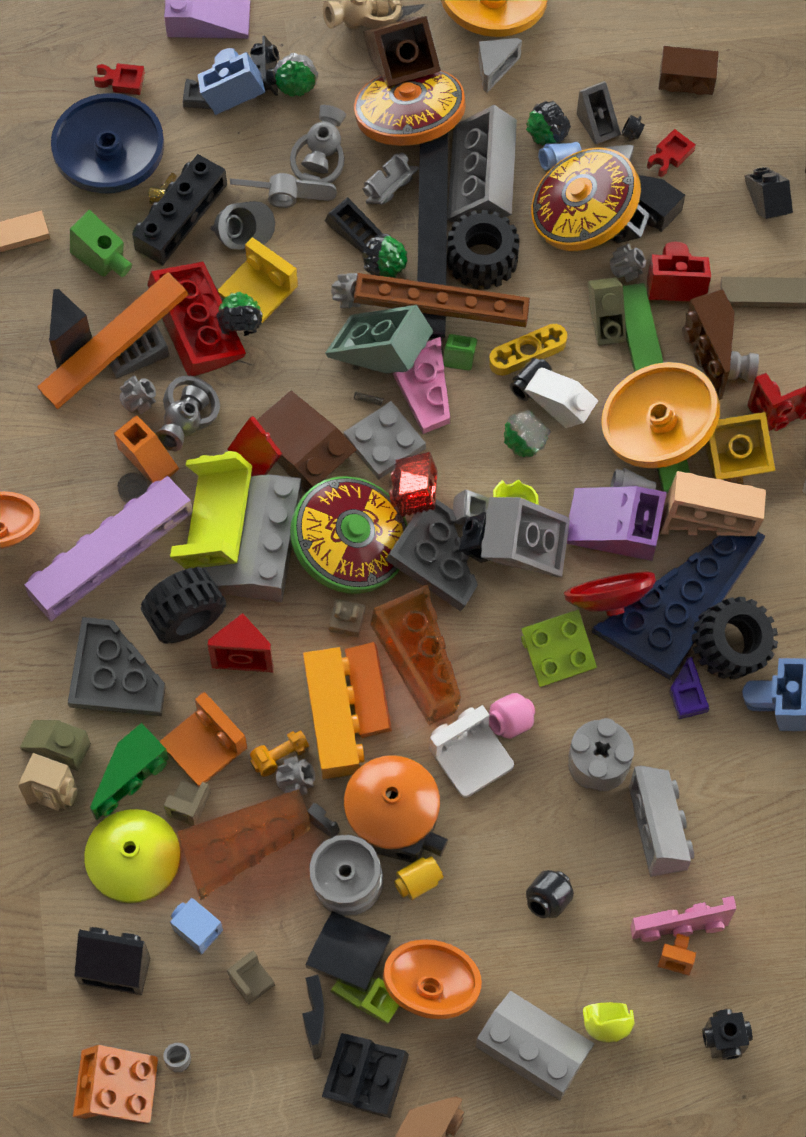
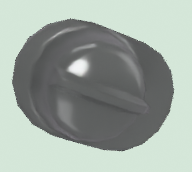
[210,201,275,250]

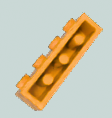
[303,647,365,780]

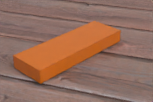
[345,642,392,738]

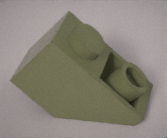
[588,277,627,345]

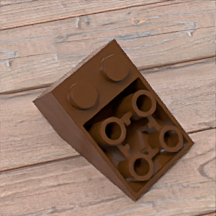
[682,289,735,400]

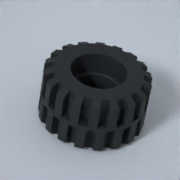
[447,210,520,289]
[141,567,226,644]
[692,597,778,680]

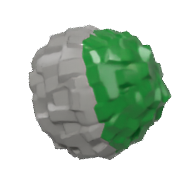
[274,53,318,97]

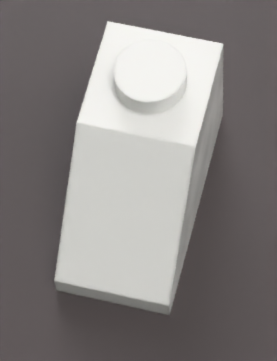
[524,367,598,428]

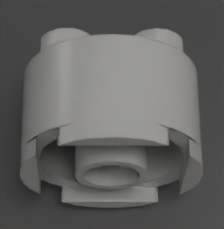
[568,718,634,791]

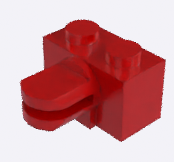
[647,241,711,302]

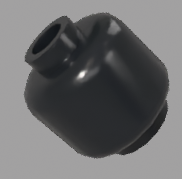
[526,870,574,918]

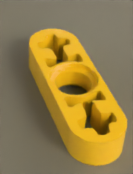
[489,324,567,376]

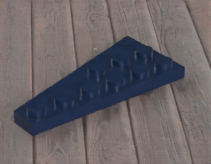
[592,532,765,680]

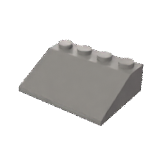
[204,474,302,602]

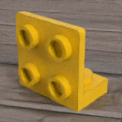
[218,237,298,323]

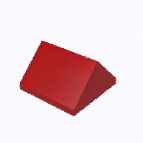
[207,613,274,673]

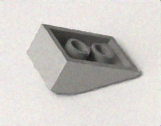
[481,497,570,577]

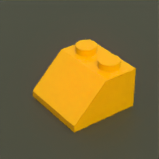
[705,412,776,480]

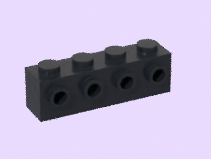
[132,154,227,266]

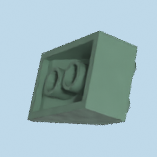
[325,305,433,373]

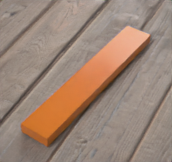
[37,272,189,410]

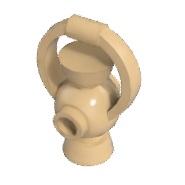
[323,0,402,29]

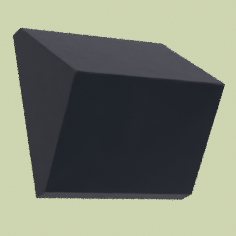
[49,289,92,369]

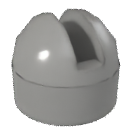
[163,1043,191,1072]

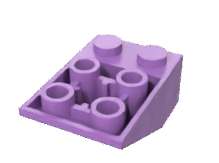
[567,486,667,561]

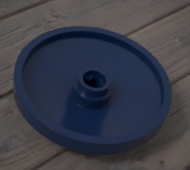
[51,93,164,194]

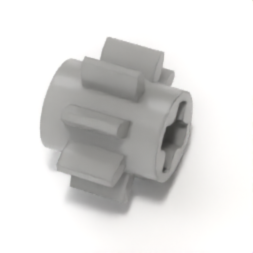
[610,244,646,282]
[331,273,360,308]
[119,375,156,414]
[276,756,315,797]

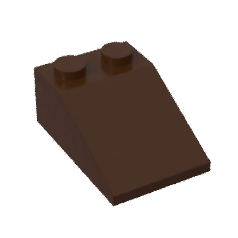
[257,390,357,493]

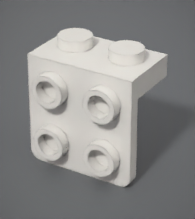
[429,705,514,798]

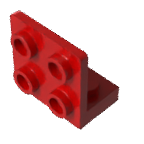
[747,373,806,431]

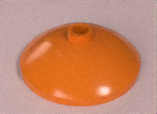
[0,492,40,549]
[344,756,440,849]
[383,939,482,1019]

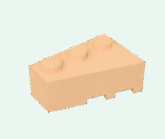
[660,471,766,536]

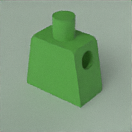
[70,210,132,277]

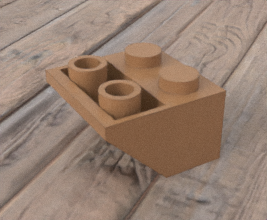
[395,1096,465,1137]

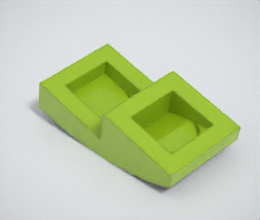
[330,977,399,1024]

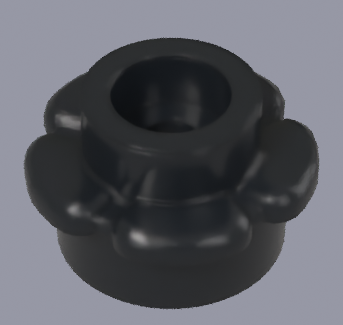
[621,115,645,141]

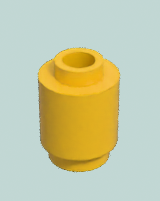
[394,856,444,900]

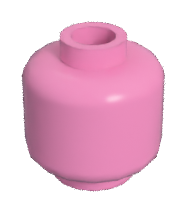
[489,693,535,739]

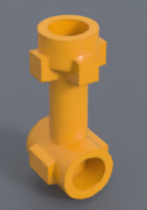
[250,730,309,777]

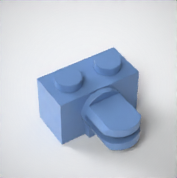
[198,48,265,115]
[742,658,806,731]

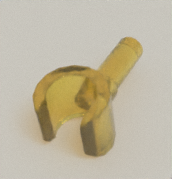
[148,173,177,204]

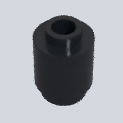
[510,358,552,401]

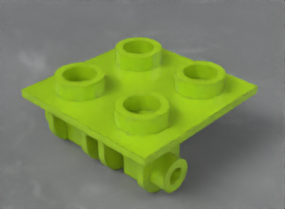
[521,609,597,687]

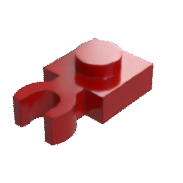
[94,63,145,95]
[647,129,696,177]

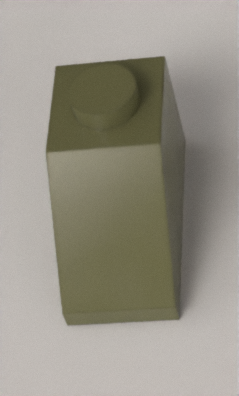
[20,720,91,771]

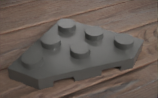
[385,493,478,612]
[68,617,166,716]

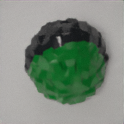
[526,101,571,146]
[362,234,408,278]
[216,292,263,336]

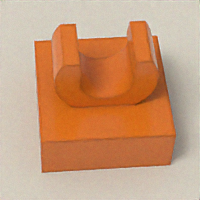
[657,934,696,976]

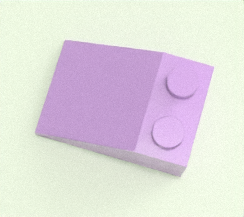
[164,0,251,39]

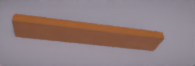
[353,273,530,328]

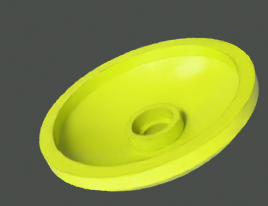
[84,809,181,903]

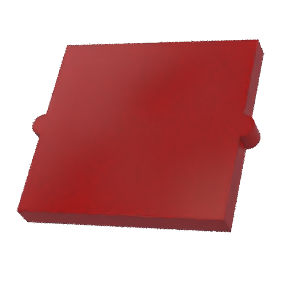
[227,416,282,476]

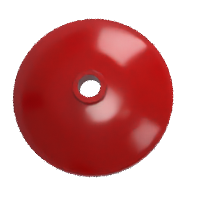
[564,572,656,616]

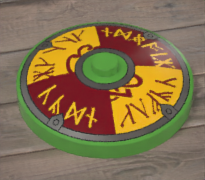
[290,476,408,594]

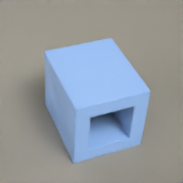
[170,898,223,955]

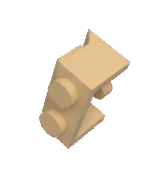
[18,753,78,811]

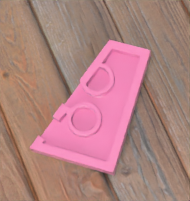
[392,337,450,434]
[630,896,736,942]

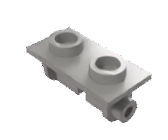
[362,153,419,205]

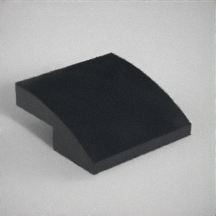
[305,911,391,993]
[302,974,326,1060]
[322,1033,409,1118]

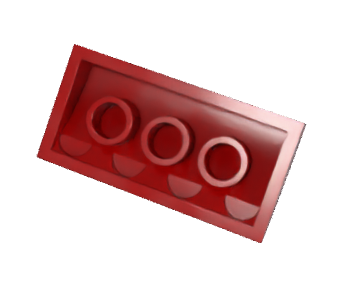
[147,261,246,376]

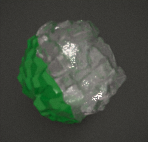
[504,410,551,457]

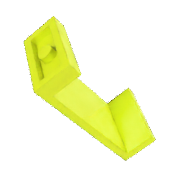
[170,451,252,569]

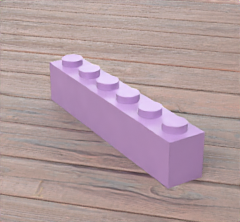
[24,476,193,622]

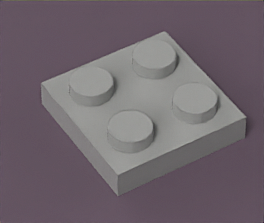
[344,401,426,480]

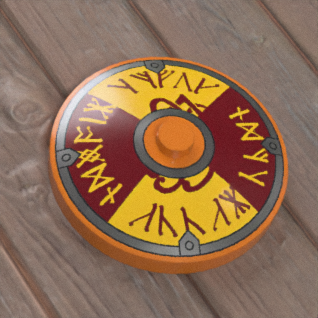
[354,70,466,146]

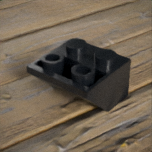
[74,927,151,995]

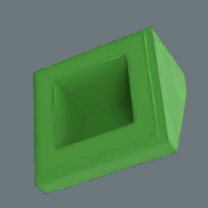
[443,334,477,371]

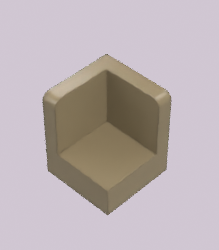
[164,781,211,827]
[227,951,275,1004]

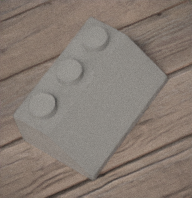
[629,766,694,877]
[476,991,595,1100]

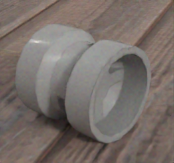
[728,351,759,383]

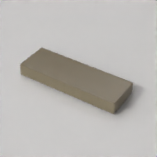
[720,277,806,308]

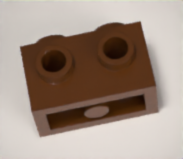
[658,46,719,95]

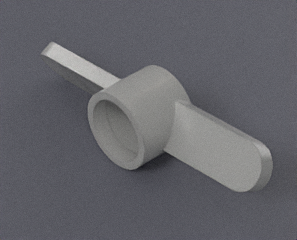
[230,173,337,208]

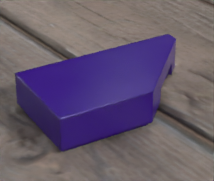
[669,657,709,719]

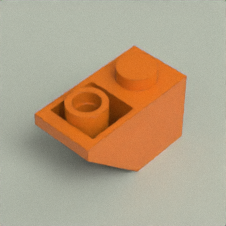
[114,415,179,483]

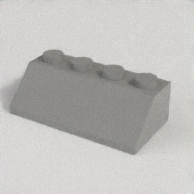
[447,105,517,222]

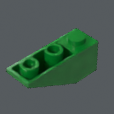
[90,723,169,820]

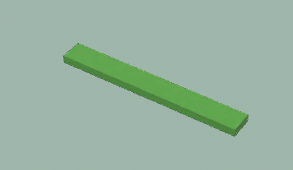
[623,283,690,495]

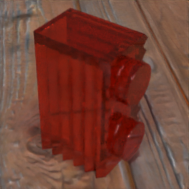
[389,452,438,517]

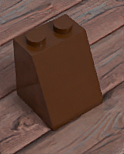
[363,16,441,86]

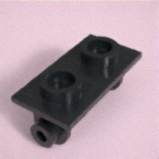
[250,35,280,96]

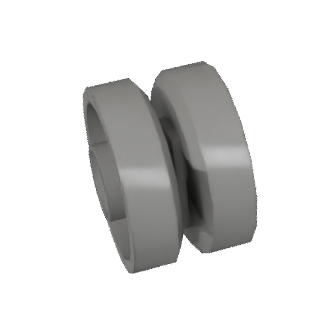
[309,835,383,916]

